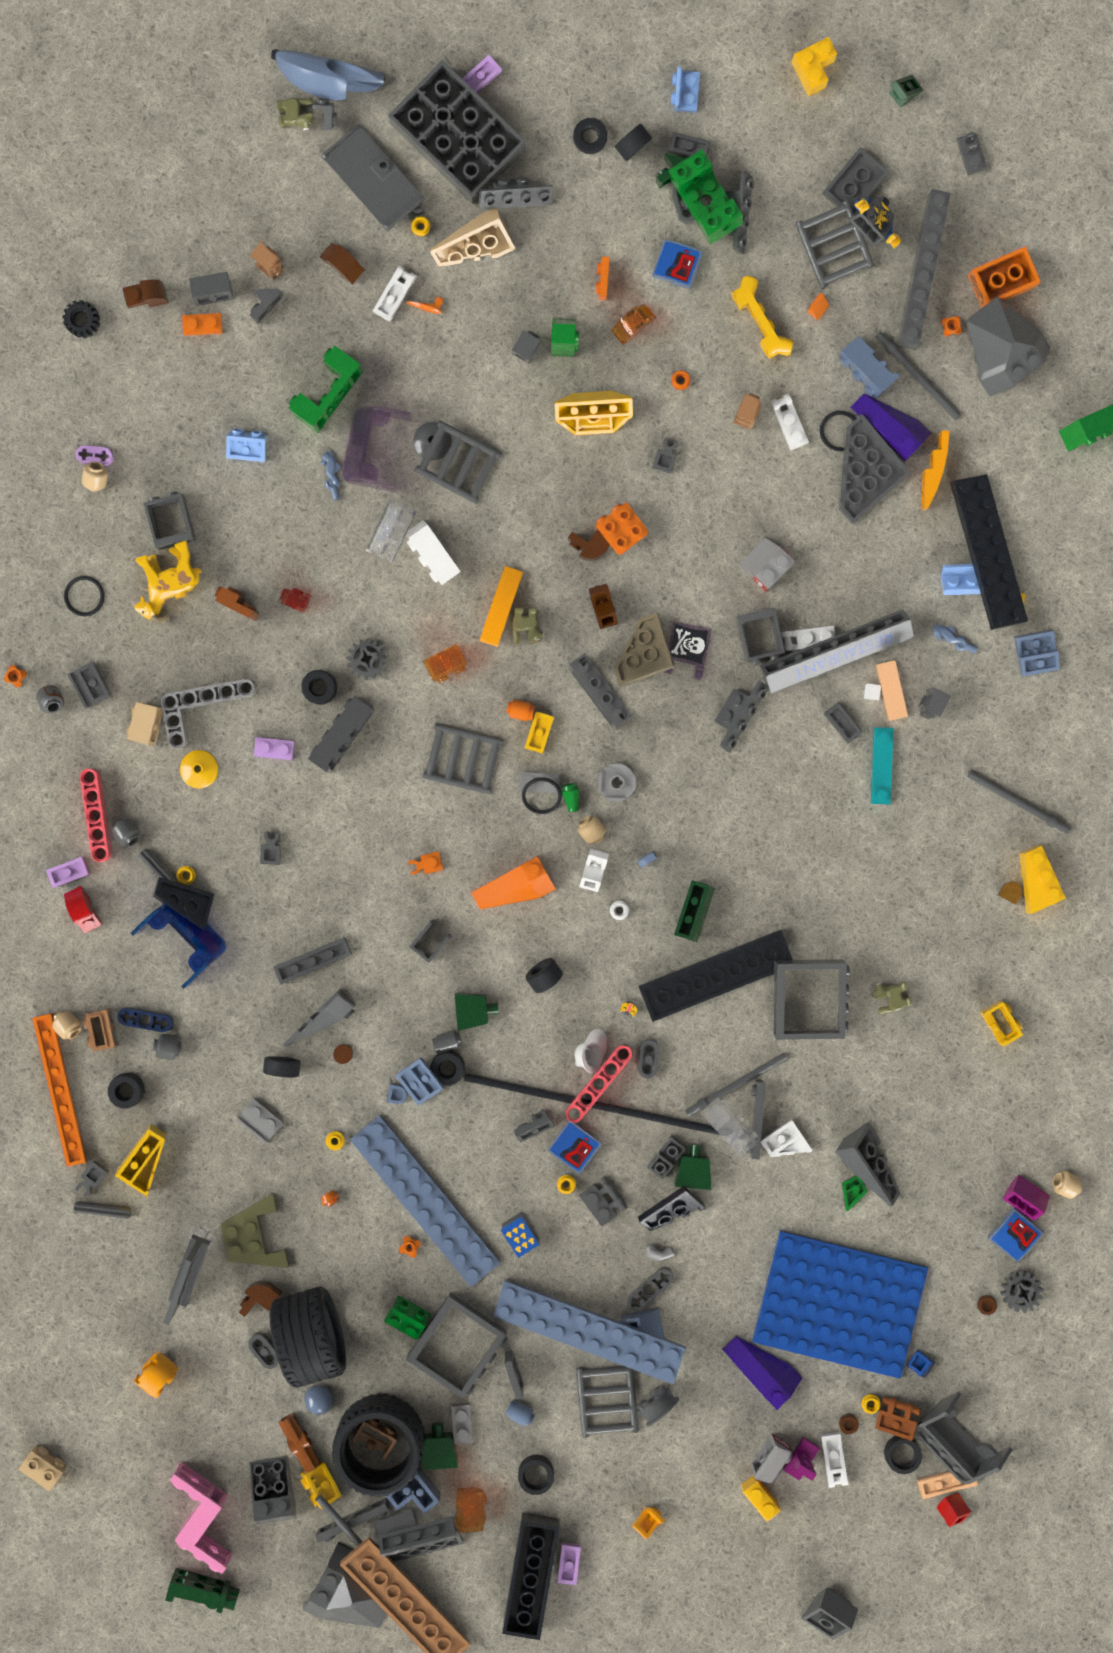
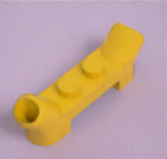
[731,276,794,359]

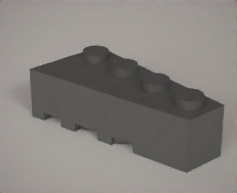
[308,696,375,773]

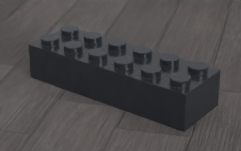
[502,1512,560,1640]

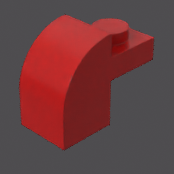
[64,886,102,933]

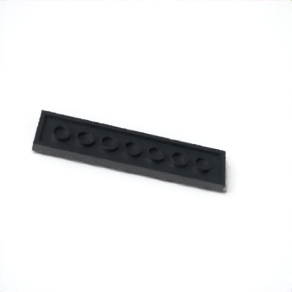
[950,474,1028,630]
[638,930,793,1022]

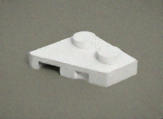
[761,1119,812,1157]

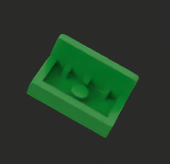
[383,1296,431,1340]

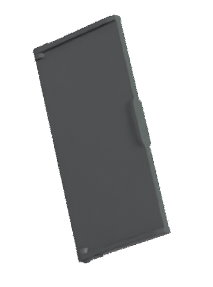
[321,124,424,232]

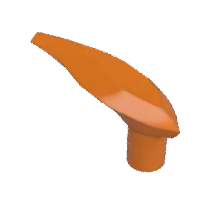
[406,297,444,314]

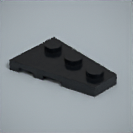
[153,877,214,931]
[638,1186,706,1231]

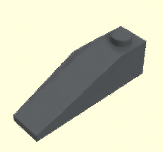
[283,989,356,1047]
[836,1123,900,1207]

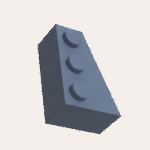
[839,336,899,399]

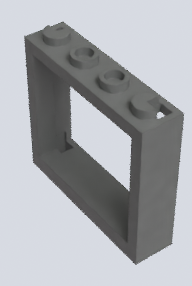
[569,653,632,730]
[773,959,850,1040]
[406,1293,507,1398]

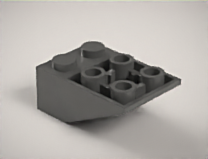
[249,1456,296,1524]

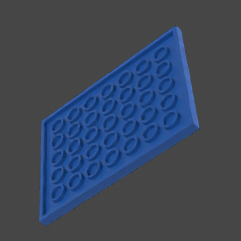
[752,1230,928,1379]

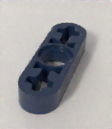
[117,1008,174,1032]

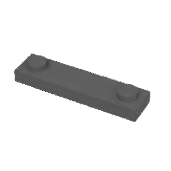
[273,937,352,985]
[747,1080,765,1160]
[316,1498,390,1543]

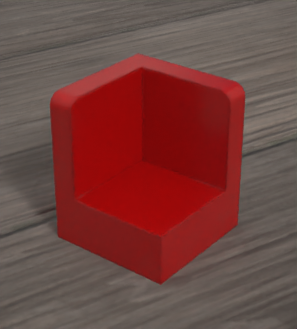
[937,1493,971,1527]

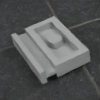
[236,1098,284,1144]

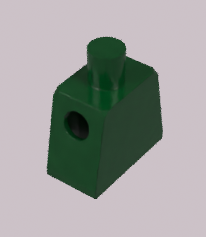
[455,992,499,1031]
[674,1144,711,1190]
[421,1422,458,1470]

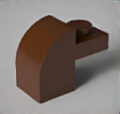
[320,243,365,285]
[122,279,169,309]
[568,530,610,561]
[589,583,618,629]
[239,1281,283,1317]

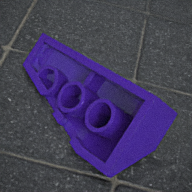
[850,394,932,461]
[722,1336,802,1410]

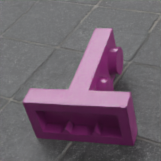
[783,1437,820,1481]

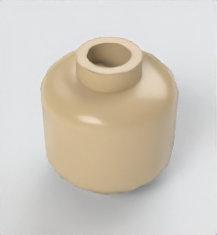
[81,461,108,492]
[578,815,606,844]
[52,1011,81,1040]
[1052,1171,1082,1199]

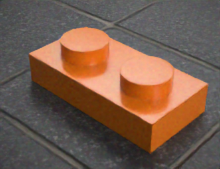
[595,256,610,300]
[182,313,223,336]

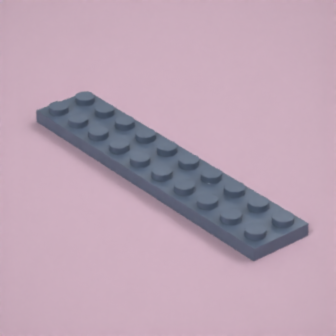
[350,1115,501,1287]
[493,1279,686,1385]

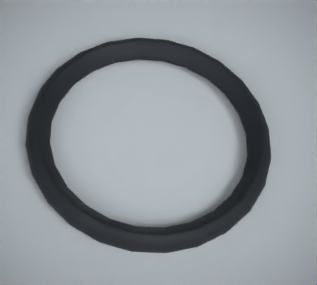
[820,411,856,451]
[64,576,104,617]
[522,777,562,814]

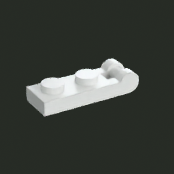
[373,266,417,322]
[770,393,809,451]
[781,626,835,652]
[821,1432,848,1488]

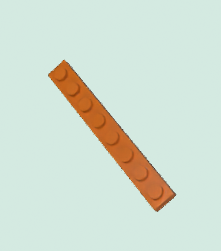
[32,1013,87,1167]

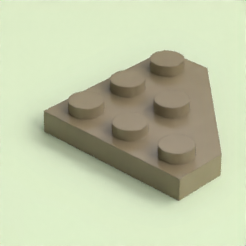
[614,613,675,687]

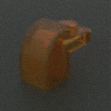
[611,303,656,345]

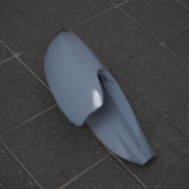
[271,49,386,101]

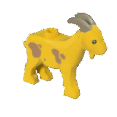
[134,540,202,624]

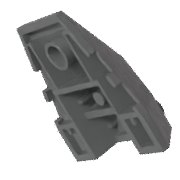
[966,297,1050,396]
[303,1542,387,1628]

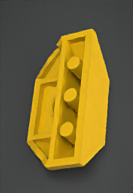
[555,391,633,435]

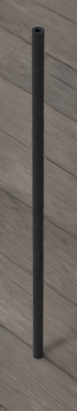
[464,1074,746,1140]

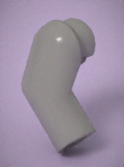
[646,1245,674,1262]

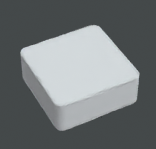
[864,683,881,700]

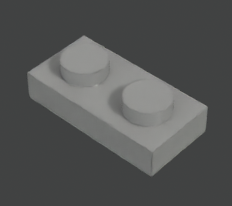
[520,772,559,793]
[451,1403,473,1444]

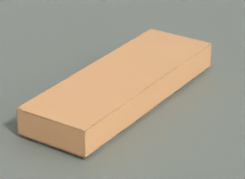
[876,660,908,721]
[917,1471,978,1499]

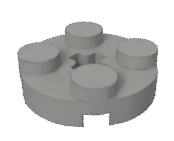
[598,763,636,802]

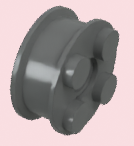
[636,1384,680,1427]

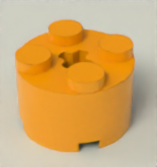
[133,1351,178,1398]

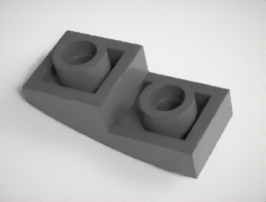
[647,1135,687,1179]

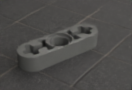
[627,1267,673,1311]

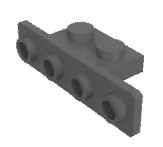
[725,172,754,254]
[479,176,554,210]
[715,680,768,752]

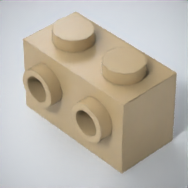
[127,702,163,746]
[18,1445,67,1491]

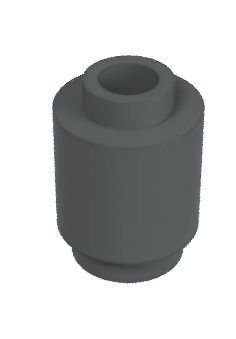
[432,1030,462,1053]

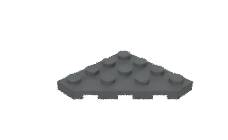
[839,414,911,524]

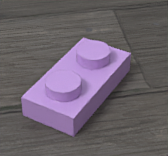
[462,55,502,94]
[254,737,295,760]
[46,856,90,888]
[557,1542,581,1585]

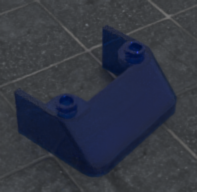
[130,904,227,989]

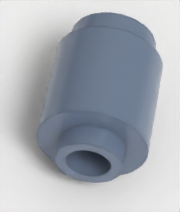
[505,1400,535,1427]

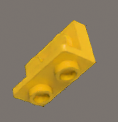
[300,1462,342,1509]

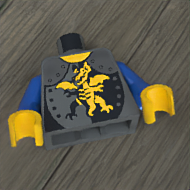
[849,196,902,249]

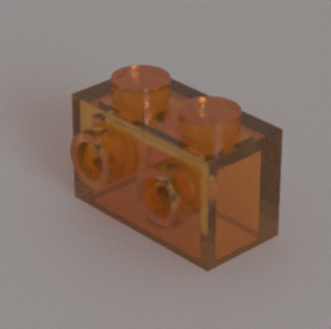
[423,643,468,684]
[456,1487,487,1533]

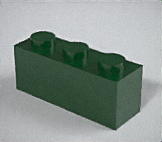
[674,880,715,942]

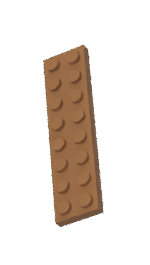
[340,1537,470,1653]

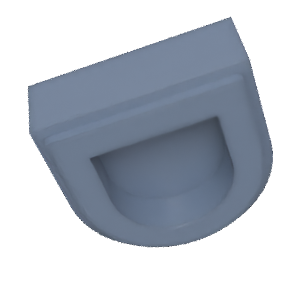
[637,851,657,868]
[387,1083,408,1104]

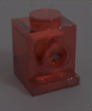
[280,588,312,613]

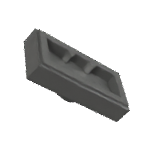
[823,702,863,744]

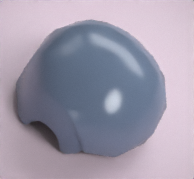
[304,1385,335,1415]

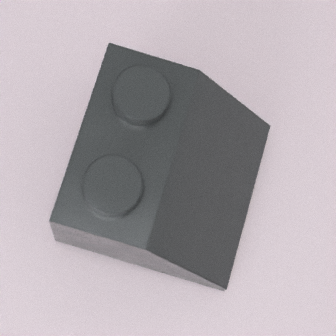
[801,1588,858,1640]

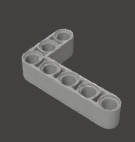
[161,679,257,749]

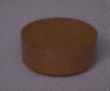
[333,1044,353,1064]
[977,1295,997,1315]
[839,1414,859,1434]

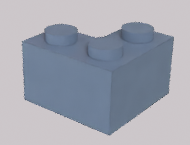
[386,1467,441,1514]

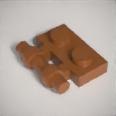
[875,1396,921,1441]

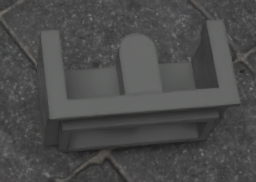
[918,687,951,720]

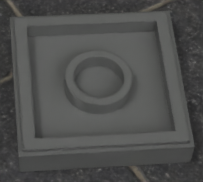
[504,1350,524,1400]

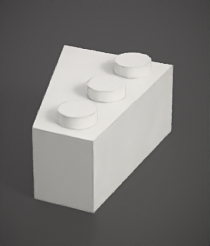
[404,520,460,585]

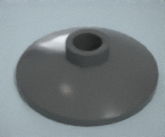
[413,422,452,460]

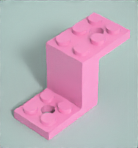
[170,1462,232,1574]

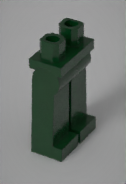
[165,1568,240,1613]

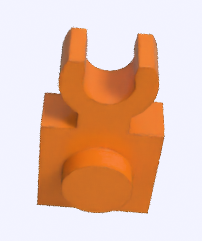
[408,851,444,875]

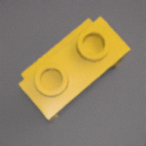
[980,1001,1023,1047]

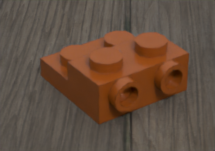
[215,586,259,621]

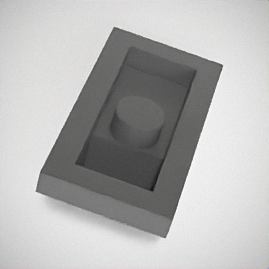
[250,289,283,324]

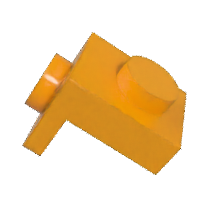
[631,1507,665,1539]

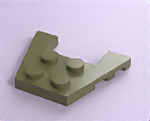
[221,1193,289,1268]

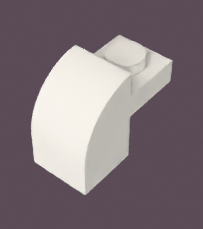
[579,849,609,892]

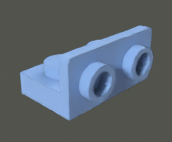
[670,67,700,113]
[226,428,268,462]
[941,564,981,595]

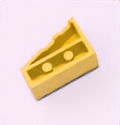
[1019,845,1066,914]
[115,1123,166,1197]

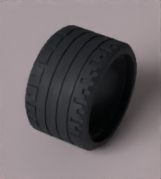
[269,1286,347,1388]
[332,1394,425,1497]

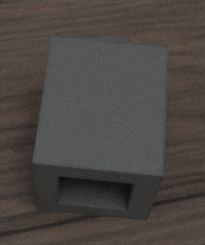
[512,330,540,364]

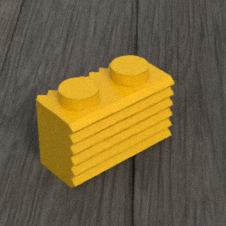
[741,1475,781,1521]

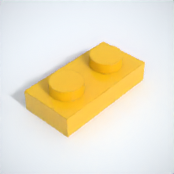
[525,712,554,754]

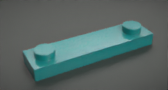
[870,727,894,805]

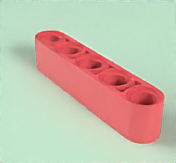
[80,769,112,862]
[565,1045,632,1123]

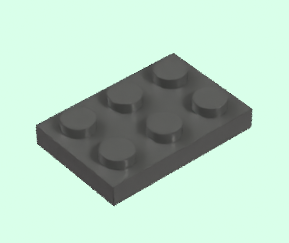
[822,147,889,215]

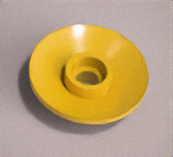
[180,750,218,788]

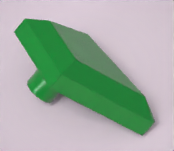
[841,1175,868,1211]

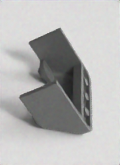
[915,1392,1013,1484]

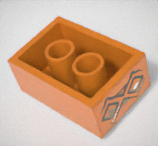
[967,246,1041,308]

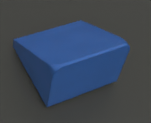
[907,1350,936,1378]

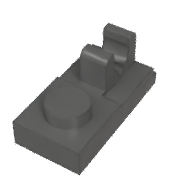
[956,132,987,176]
[513,1109,555,1143]

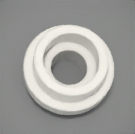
[610,901,629,920]

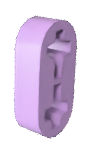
[76,446,114,466]

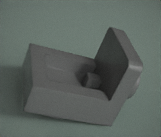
[313,99,338,131]

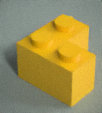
[791,37,837,97]

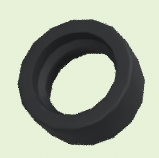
[263,1056,301,1078]
[884,1435,922,1475]
[518,1455,554,1495]

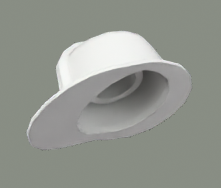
[575,1029,607,1074]

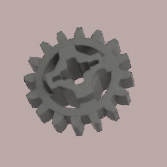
[346,638,389,680]
[1000,1270,1044,1313]

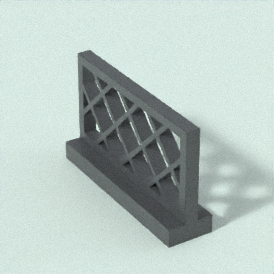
[163,1234,211,1325]
[378,1516,464,1562]

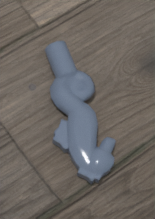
[321,451,341,501]
[933,624,978,654]

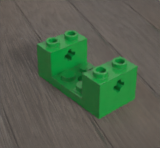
[668,149,743,245]
[288,345,363,433]

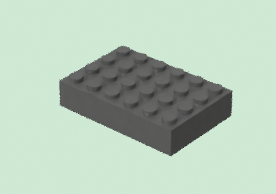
[388,60,526,205]

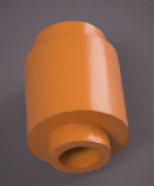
[506,699,535,722]

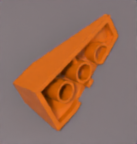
[471,856,556,909]

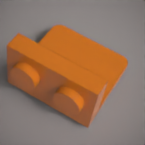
[595,502,648,555]

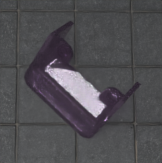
[342,406,412,493]

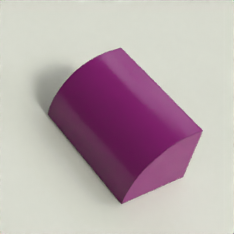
[1003,1175,1050,1221]

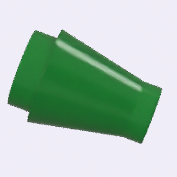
[561,783,580,812]

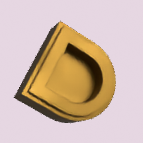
[998,882,1022,905]

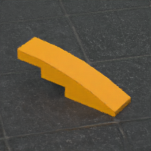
[921,430,950,510]
[480,566,523,647]

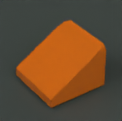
[807,293,829,320]

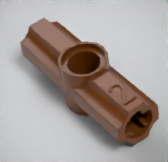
[278,1413,321,1473]

